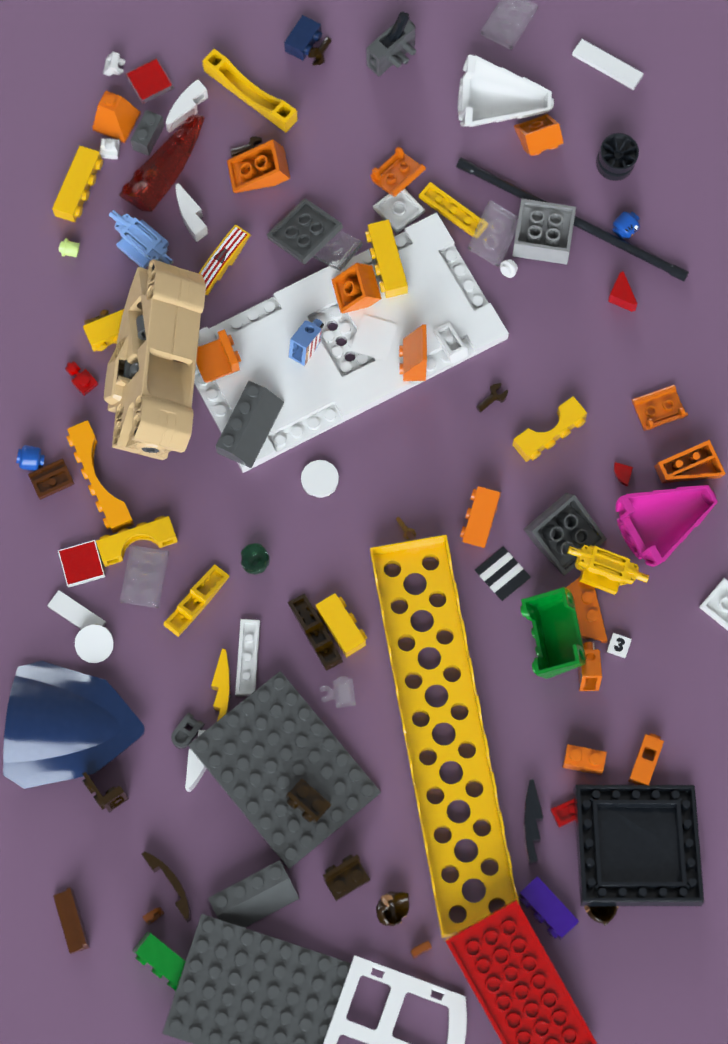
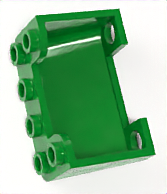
[520,587,586,679]

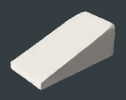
[433,322,468,364]

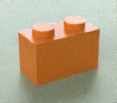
[562,744,607,775]

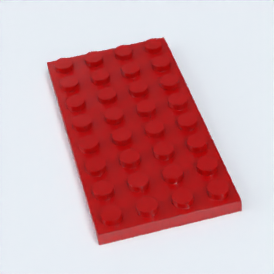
[445,900,597,1044]

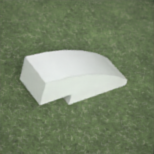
[165,79,208,133]
[176,183,208,242]
[185,730,206,792]

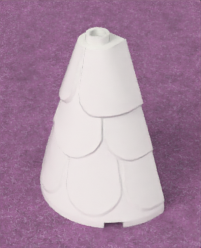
[458,55,554,127]

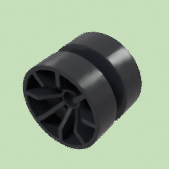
[596,133,639,181]

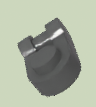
[171,713,205,749]

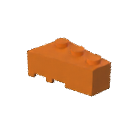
[654,440,726,483]
[460,486,502,548]

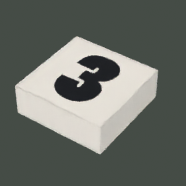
[607,633,632,658]

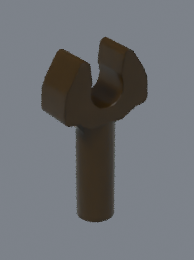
[308,37,332,65]
[230,136,262,156]
[476,383,508,413]

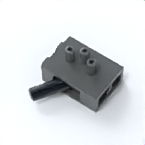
[366,11,416,77]

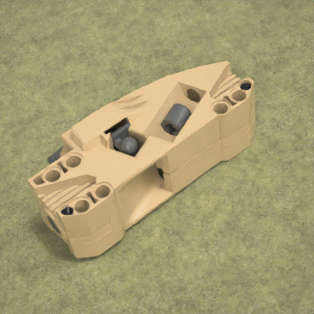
[103,259,206,460]

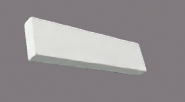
[572,39,643,90]
[235,619,260,697]

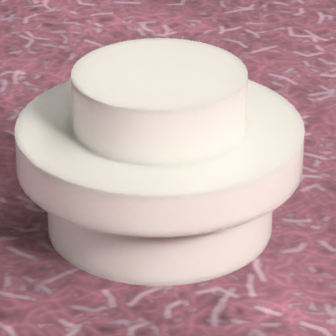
[500,260,518,278]

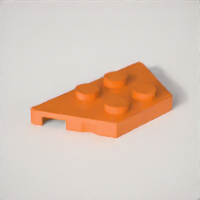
[566,577,608,643]

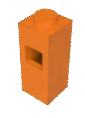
[628,733,664,786]

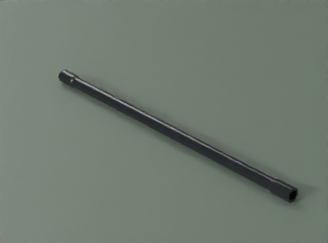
[456,158,689,282]

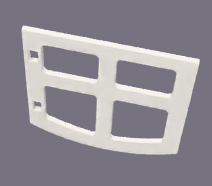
[323,955,467,1044]

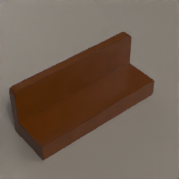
[53,887,90,954]

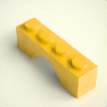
[512,396,587,462]
[96,516,178,567]

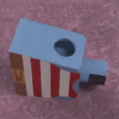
[289,319,324,366]

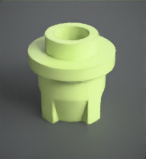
[59,238,80,258]

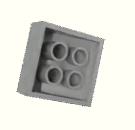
[512,199,576,265]

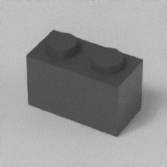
[130,110,164,156]

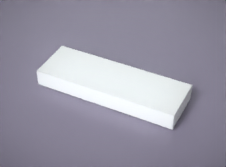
[47,590,106,629]

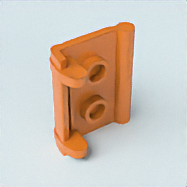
[370,147,426,197]
[632,385,688,431]

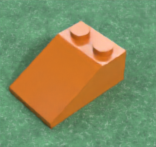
[227,139,291,193]
[399,324,427,381]

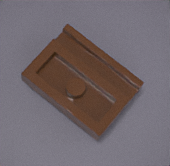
[28,458,74,500]

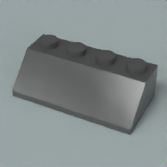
[216,381,284,468]
[208,860,299,928]

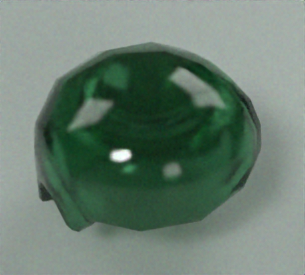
[241,543,270,575]

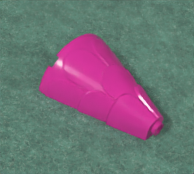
[616,485,718,567]

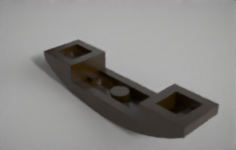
[142,851,191,923]

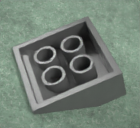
[523,493,607,576]

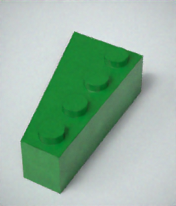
[132,932,185,991]

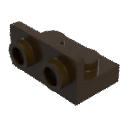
[285,778,332,823]

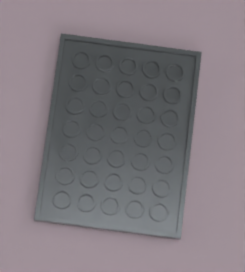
[188,671,381,869]
[162,914,352,1044]

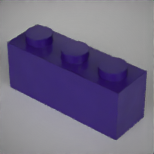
[519,876,579,940]

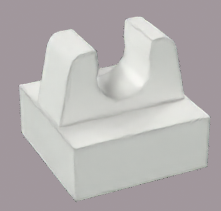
[103,51,125,76]
[100,138,120,159]

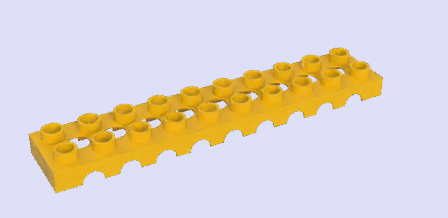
[370,535,519,938]

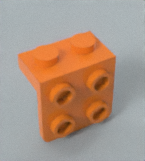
[196,329,241,383]

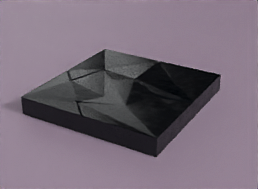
[574,785,704,906]

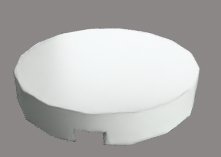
[301,460,339,498]
[75,624,114,663]

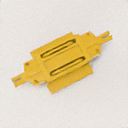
[567,545,649,595]

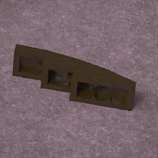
[288,593,343,671]

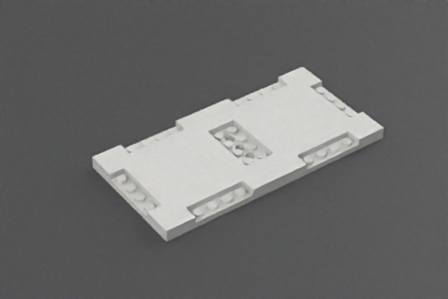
[194,213,509,473]

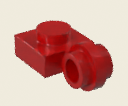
[65,361,98,396]

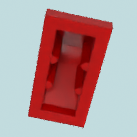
[608,271,637,312]

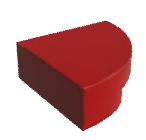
[614,462,633,487]

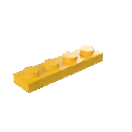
[419,182,488,240]

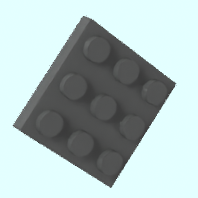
[267,198,343,265]

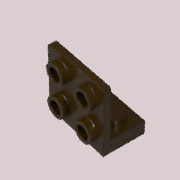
[82,771,129,812]
[323,854,370,901]

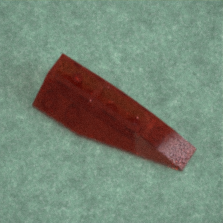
[119,115,205,212]

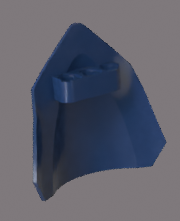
[3,661,145,789]

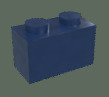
[284,15,322,61]

